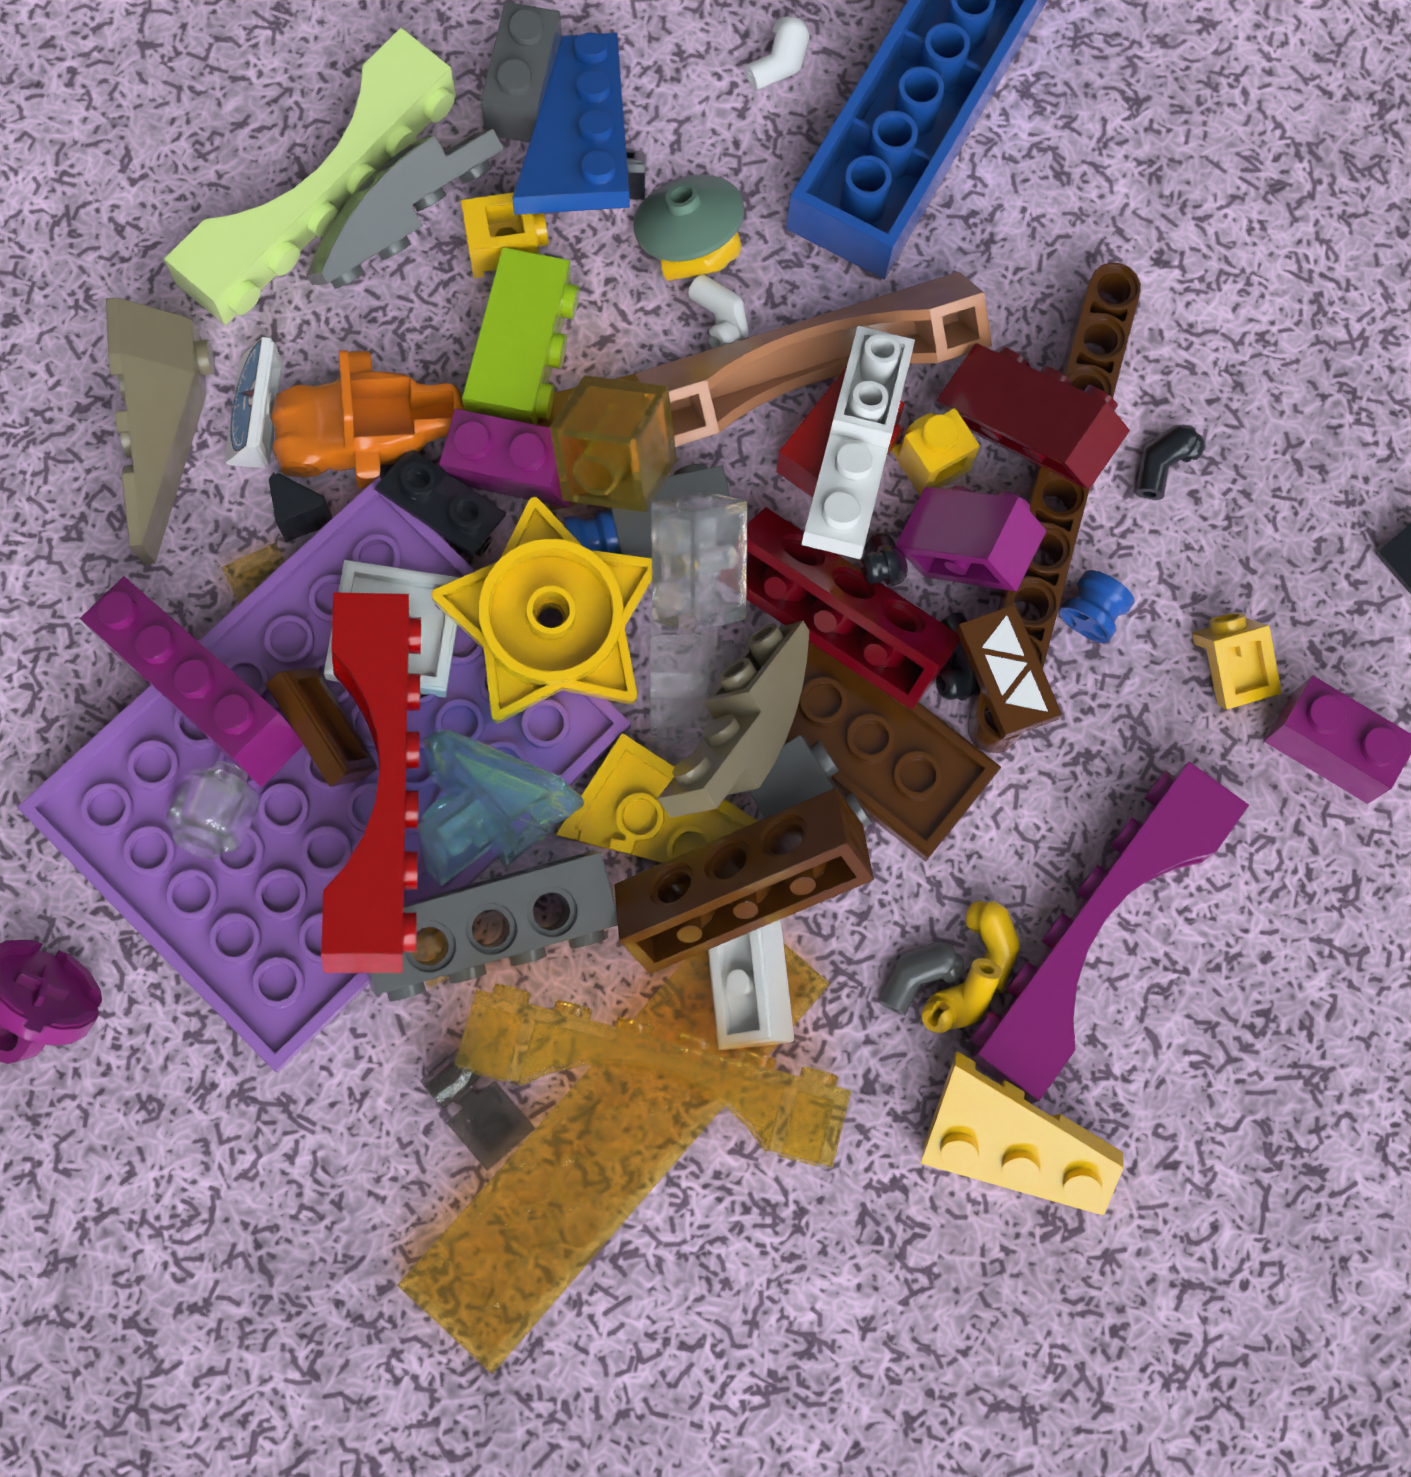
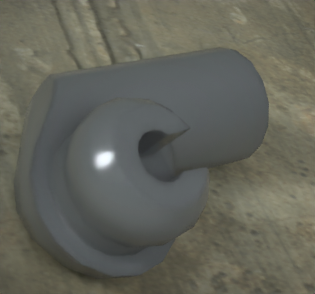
[878,942,964,1015]

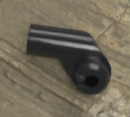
[936,612,979,701]

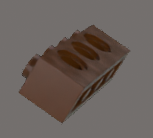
[614,787,874,974]

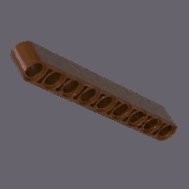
[967,262,1141,753]

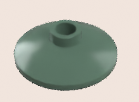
[633,175,745,261]

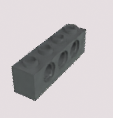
[367,851,618,1001]

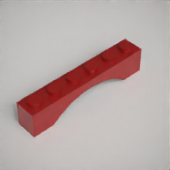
[321,592,421,973]

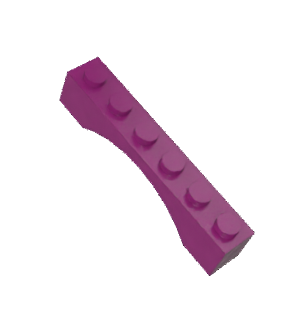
[969,762,1249,1104]

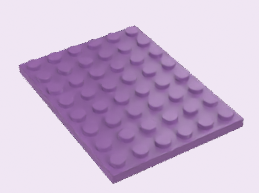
[17,476,631,1073]

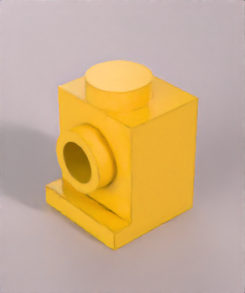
[461,192,549,278]
[891,408,980,496]

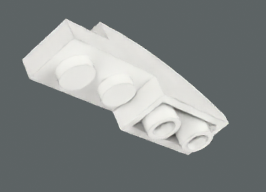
[801,326,915,559]

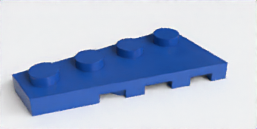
[513,32,630,215]

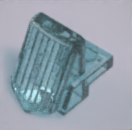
[418,729,585,886]

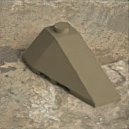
[106,297,215,565]

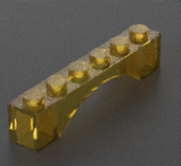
[455,983,851,1170]

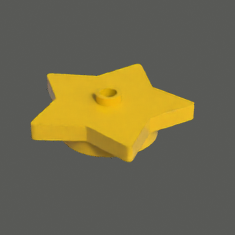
[431,497,659,724]

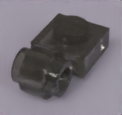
[420,1047,537,1171]

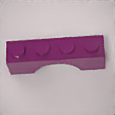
[80,576,303,788]

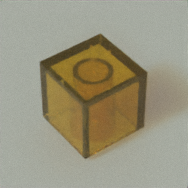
[550,375,677,513]

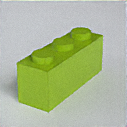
[462,247,580,425]

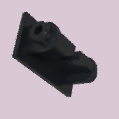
[375,450,507,557]

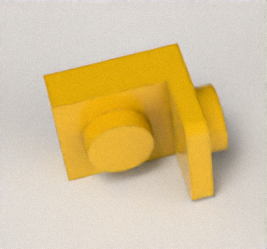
[1192,613,1282,709]

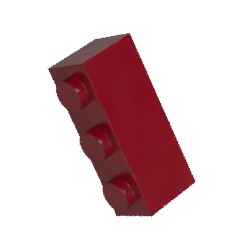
[936,343,1130,490]

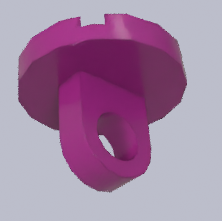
[0,939,102,1064]

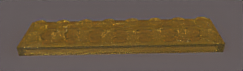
[397,943,830,1374]

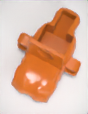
[270,350,464,489]

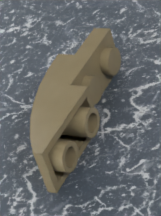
[657,621,809,818]

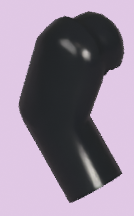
[1135,424,1205,500]
[860,533,908,587]

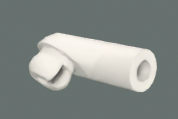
[745,16,809,91]
[688,274,749,349]

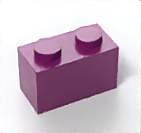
[439,409,584,508]
[895,486,1047,592]
[1264,675,1411,804]

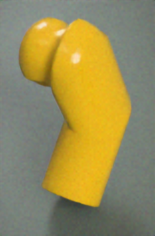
[661,232,742,281]
[965,900,1020,994]
[921,958,1002,1034]

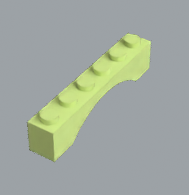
[164,28,456,326]

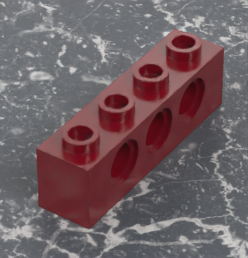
[713,507,960,710]

